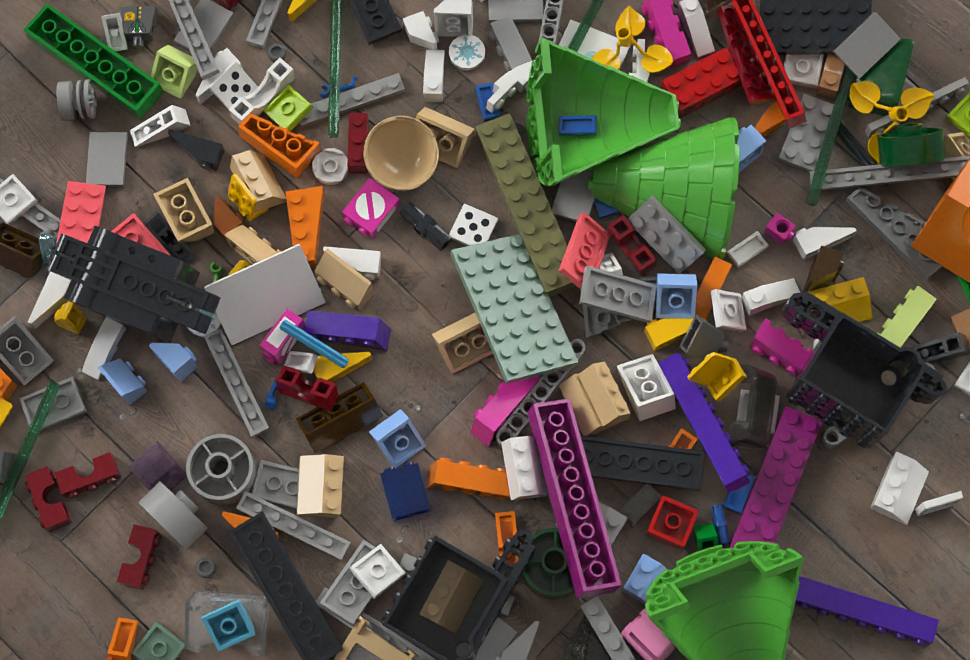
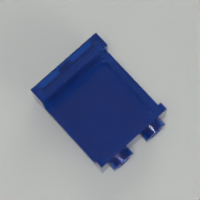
[380,462,431,522]

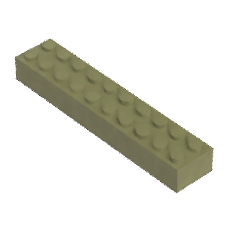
[475,113,577,297]

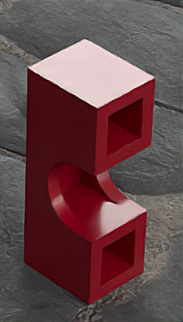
[347,113,369,173]
[608,215,656,276]
[275,365,339,411]
[55,452,121,499]
[25,466,72,532]
[117,524,161,590]

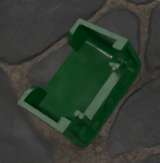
[847,38,915,116]

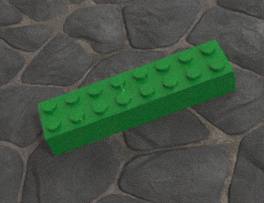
[23,3,164,120]

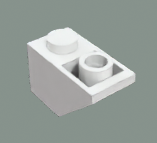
[403,11,439,50]

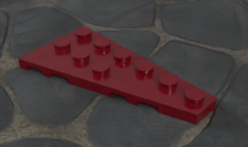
[717,5,776,105]

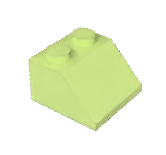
[150,45,197,99]

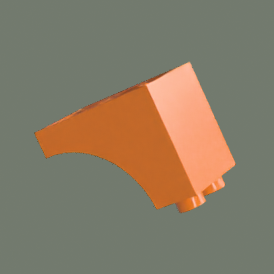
[911,158,970,283]

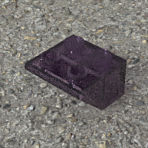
[128,442,187,491]

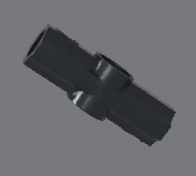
[400,201,452,251]

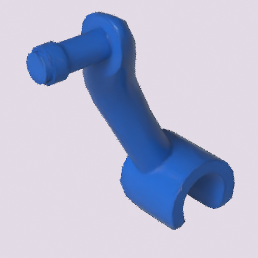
[319,76,357,98]
[265,379,278,409]

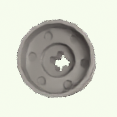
[56,79,97,121]

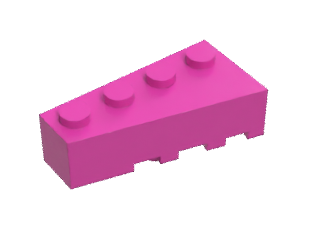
[641,0,691,68]
[749,318,813,376]
[471,376,540,447]

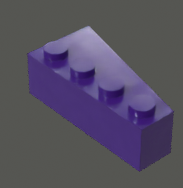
[304,311,391,351]

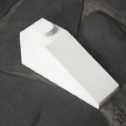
[677,0,715,58]
[195,48,243,104]
[423,50,445,102]
[130,105,191,147]
[793,227,857,260]
[323,247,382,280]
[28,272,71,329]
[742,278,800,316]

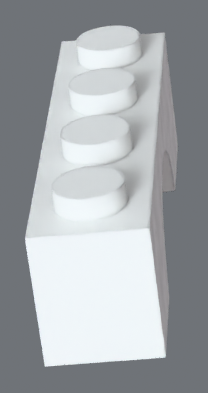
[229,58,296,124]

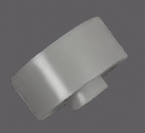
[186,434,257,505]
[138,481,208,550]

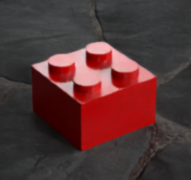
[646,495,699,551]

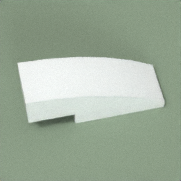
[82,317,126,380]

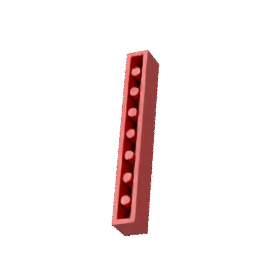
[731,0,807,129]

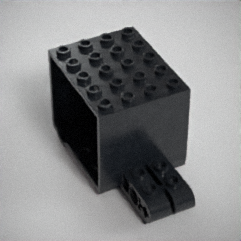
[45,226,221,343]
[782,291,947,448]
[382,530,536,660]

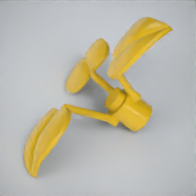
[592,6,673,73]
[850,81,935,164]

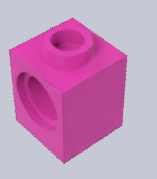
[764,212,796,245]

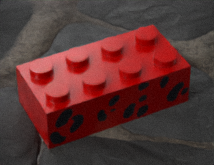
[661,47,743,118]

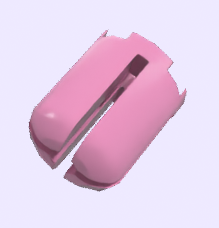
[621,608,677,660]

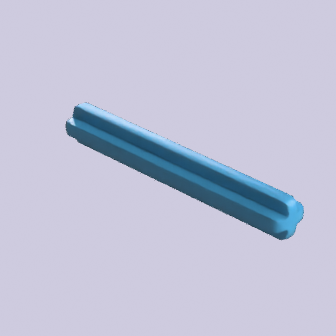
[279,320,349,368]

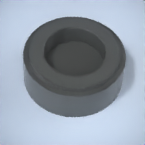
[267,43,286,62]
[195,557,216,578]

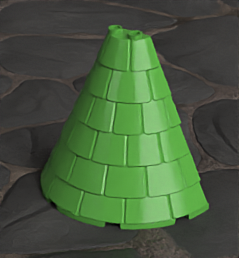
[526,38,681,186]
[587,117,740,260]
[645,541,804,660]

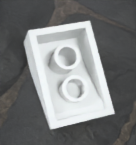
[617,354,676,421]

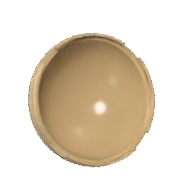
[364,116,439,191]

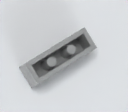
[489,15,532,72]

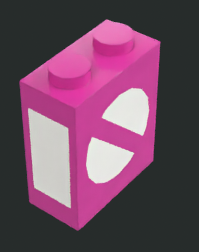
[342,178,400,239]
[259,309,305,366]

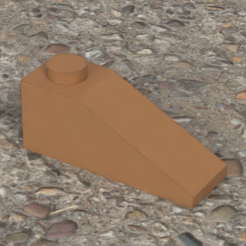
[816,54,844,100]

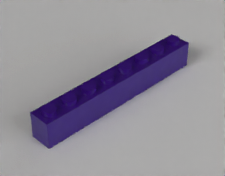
[658,352,750,493]
[795,576,939,647]

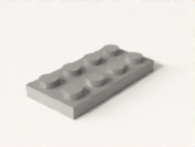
[778,94,839,172]
[627,195,706,274]
[579,266,657,323]
[319,540,397,627]

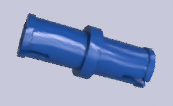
[710,504,730,546]

